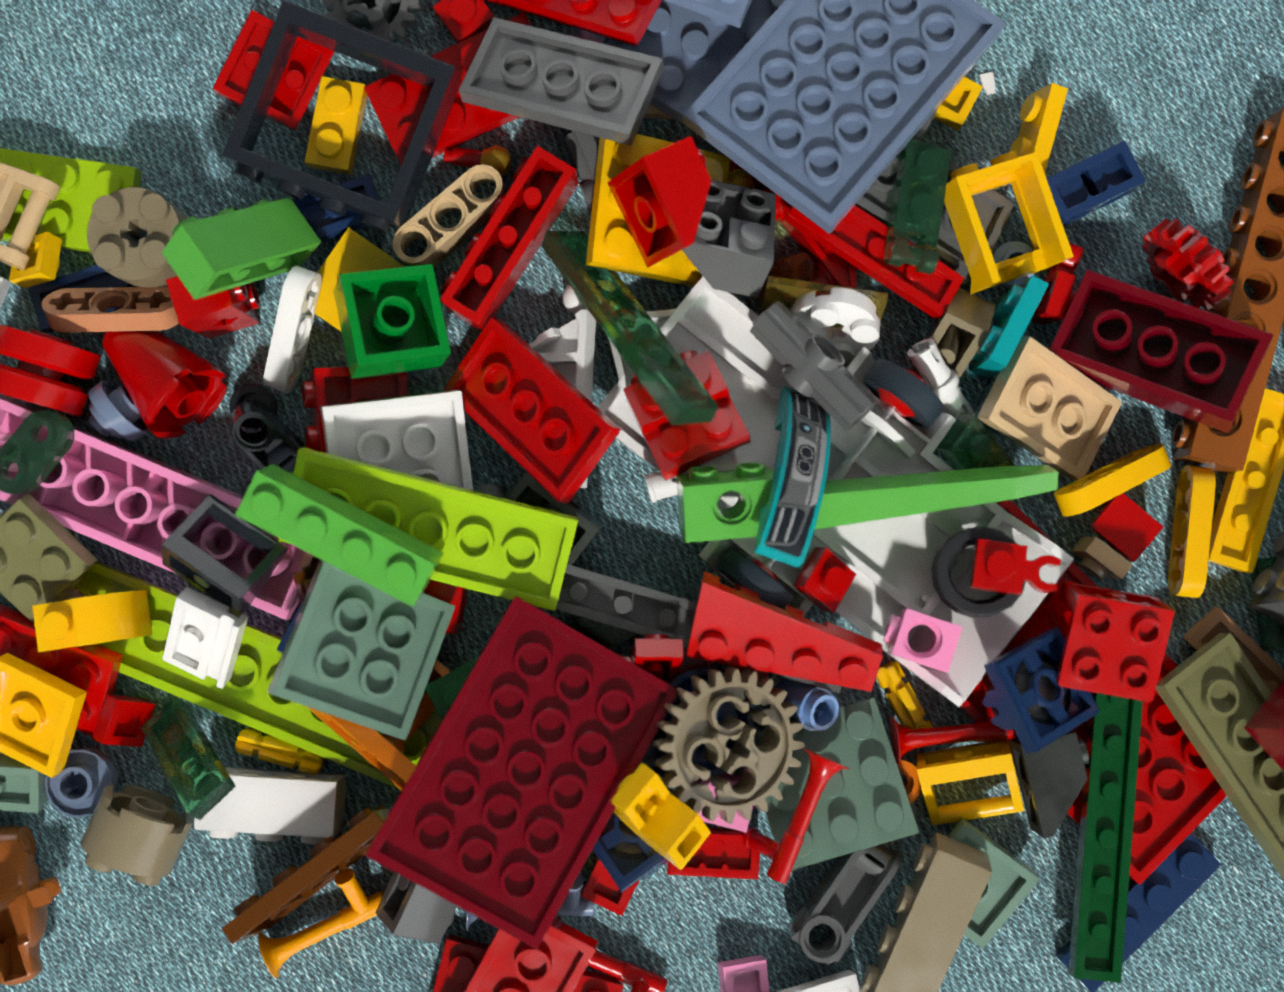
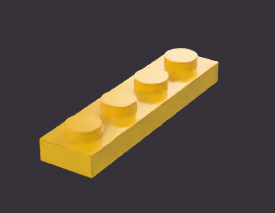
[1208,388,1284,573]

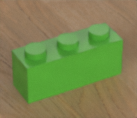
[161,197,321,300]

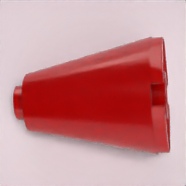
[102,331,227,439]

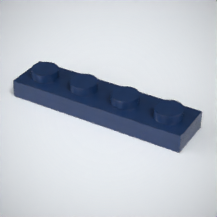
[1055,833,1222,992]

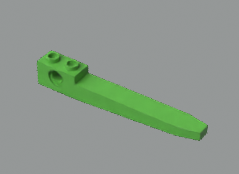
[677,462,1058,543]

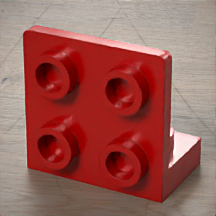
[1056,581,1175,702]

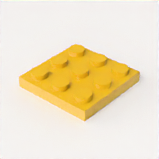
[586,134,730,287]

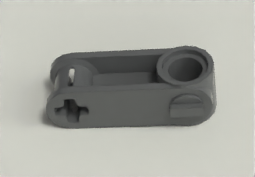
[787,844,903,965]

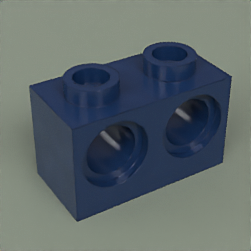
[1047,140,1146,227]

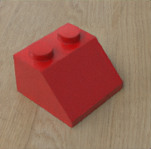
[607,136,712,268]

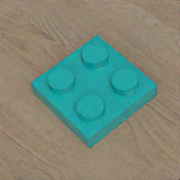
[970,275,1049,381]

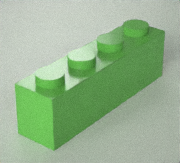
[235,464,444,607]

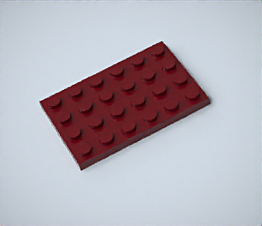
[365,596,677,949]

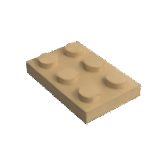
[977,336,1122,481]

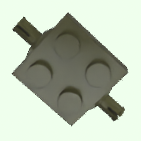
[0,493,98,622]

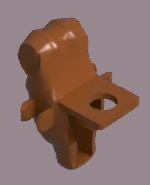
[0,825,61,986]

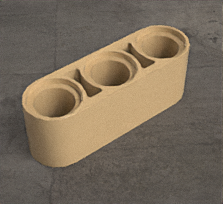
[392,164,507,268]

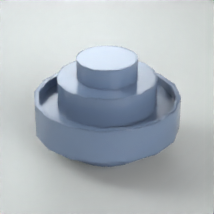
[88,380,149,442]
[45,747,118,817]

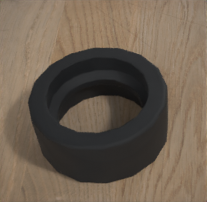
[931,526,1026,618]

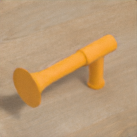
[258,868,384,979]

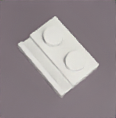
[162,586,248,689]

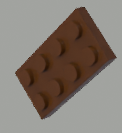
[221,805,391,944]

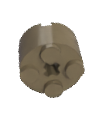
[87,187,187,288]
[81,785,195,886]

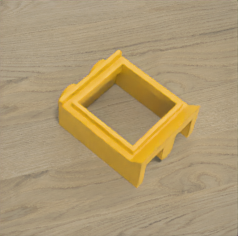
[937,150,1074,295]

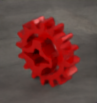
[1141,218,1233,311]

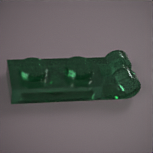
[884,140,952,275]

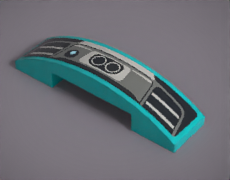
[754,386,831,568]

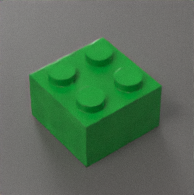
[334,264,451,380]

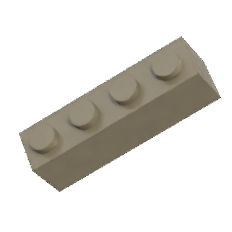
[860,832,992,992]

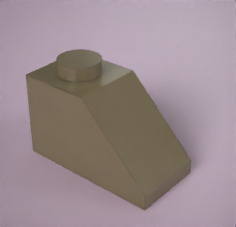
[910,287,996,378]

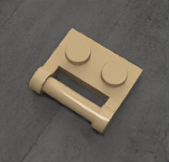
[0,163,61,270]

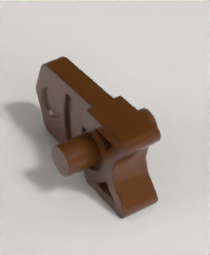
[756,252,816,301]

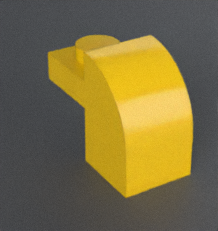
[32,590,153,652]
[611,763,711,870]

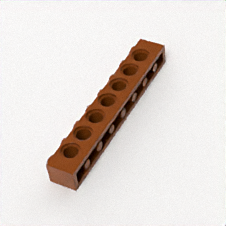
[1172,107,1284,474]

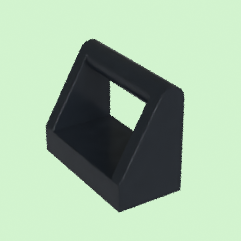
[161,494,288,617]

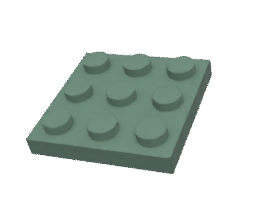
[267,559,456,741]
[754,697,919,870]

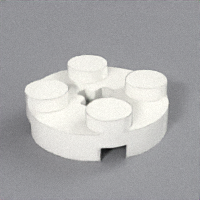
[790,288,881,366]

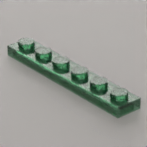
[541,231,719,425]

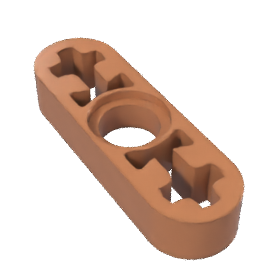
[42,287,179,333]

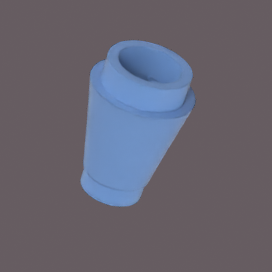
[776,680,839,731]

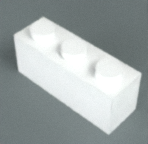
[194,766,347,844]

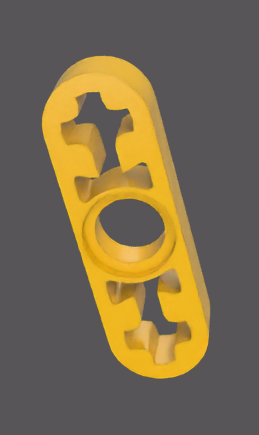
[1054,443,1172,516]
[1168,465,1216,598]

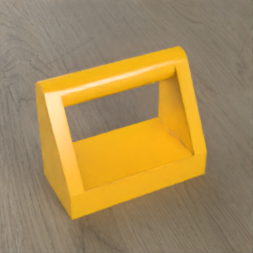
[917,740,1024,826]

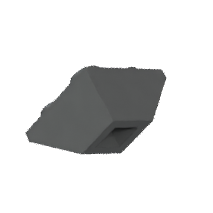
[682,179,776,298]

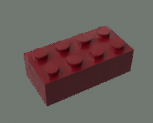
[1050,270,1274,434]

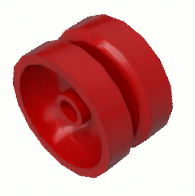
[0,325,101,416]

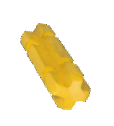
[876,661,933,748]
[235,728,325,775]

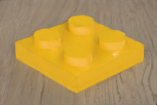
[0,653,87,778]

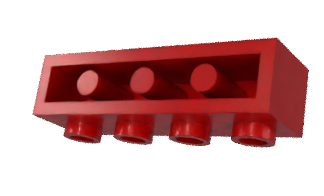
[440,145,579,332]

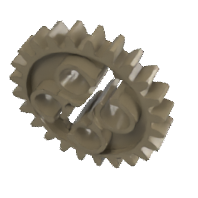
[653,666,805,823]

